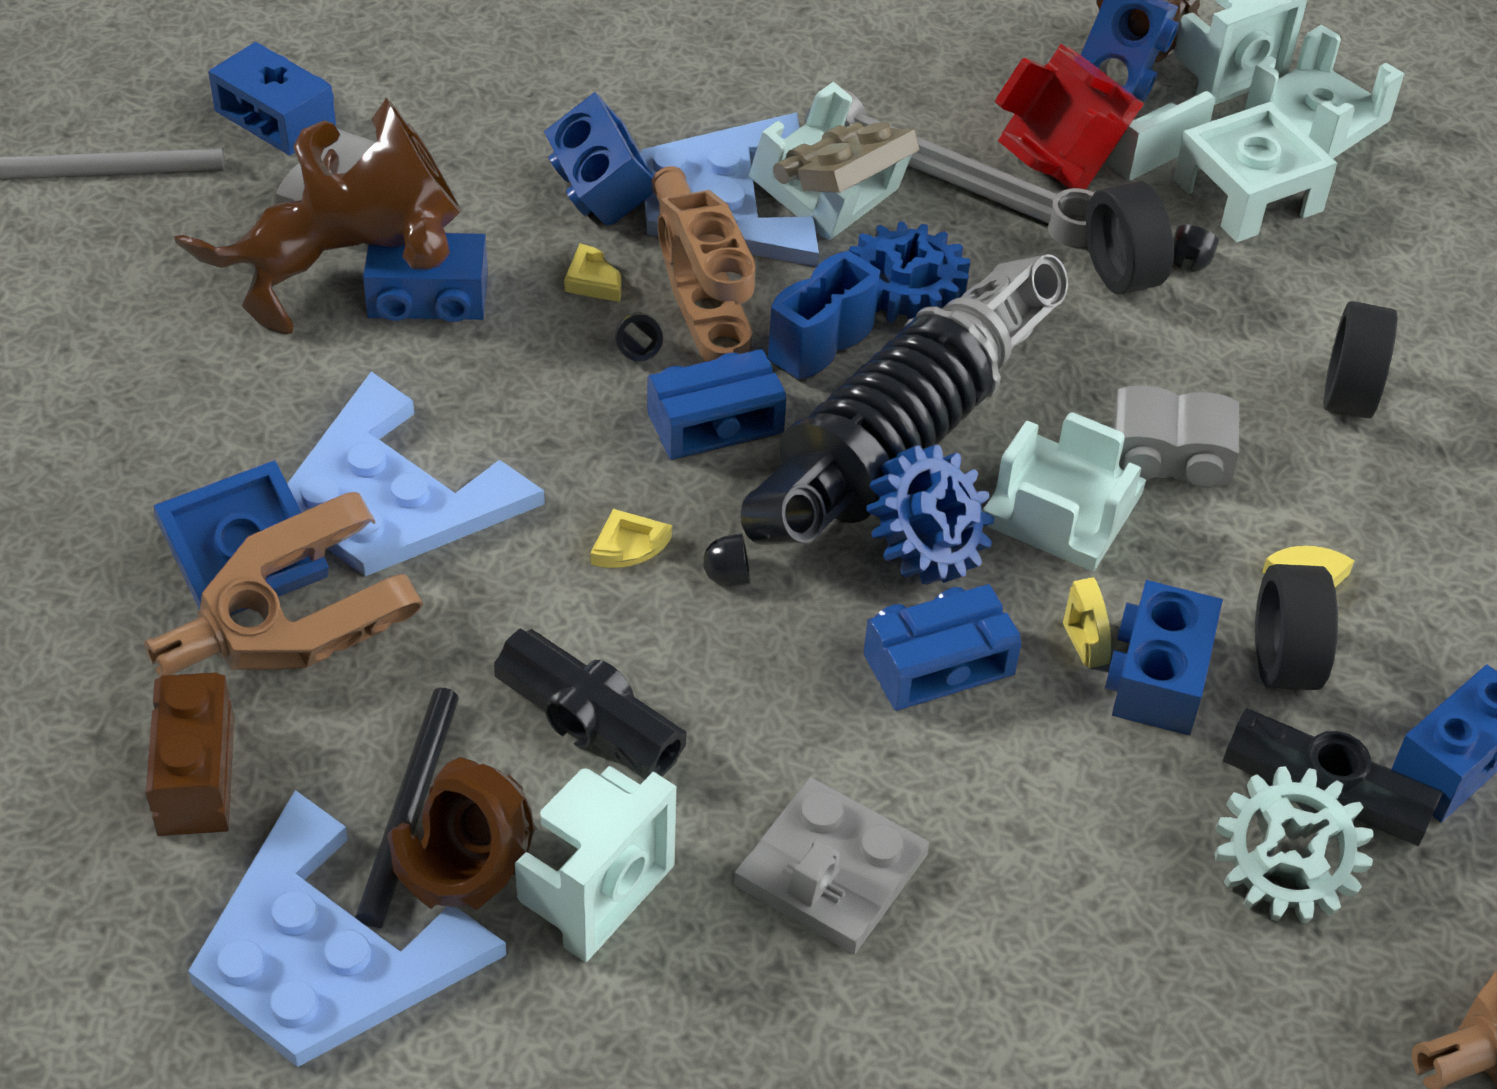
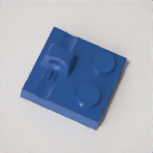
[154,460,329,616]

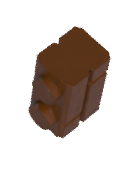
[146,672,234,836]

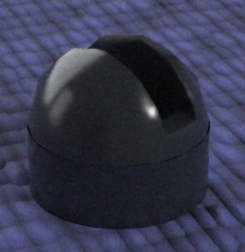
[1173,225,1219,272]
[615,312,663,361]
[703,533,750,586]

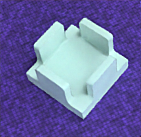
[1174,0,1307,105]
[982,412,1146,572]
[515,766,676,963]

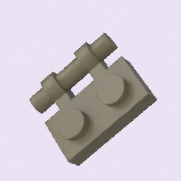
[773,122,920,193]

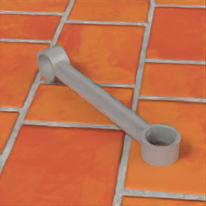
[805,89,1094,248]

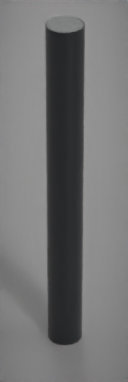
[355,688,459,928]

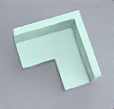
[1105,91,1216,181]

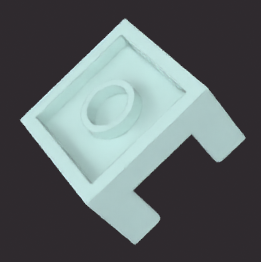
[1245,24,1405,159]
[748,82,912,241]
[1173,101,1337,242]

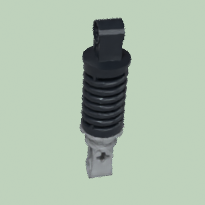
[741,254,1068,545]

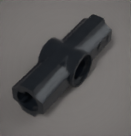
[494,628,687,780]
[1222,708,1442,847]

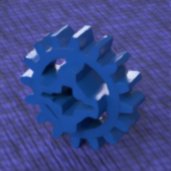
[849,222,970,323]
[867,444,994,585]

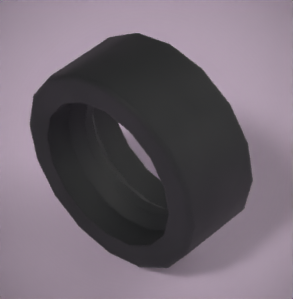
[1086,181,1174,294]
[1323,301,1398,418]
[1255,564,1338,690]

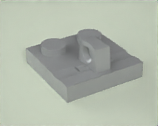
[734,776,930,955]

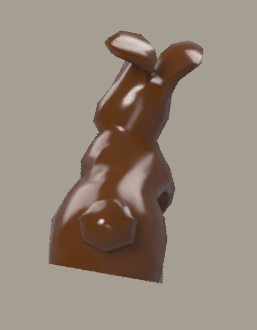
[173,98,461,334]

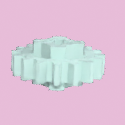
[1214,766,1373,924]

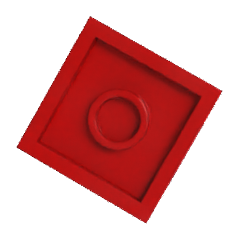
[995,44,1144,190]

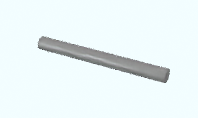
[0,148,225,179]

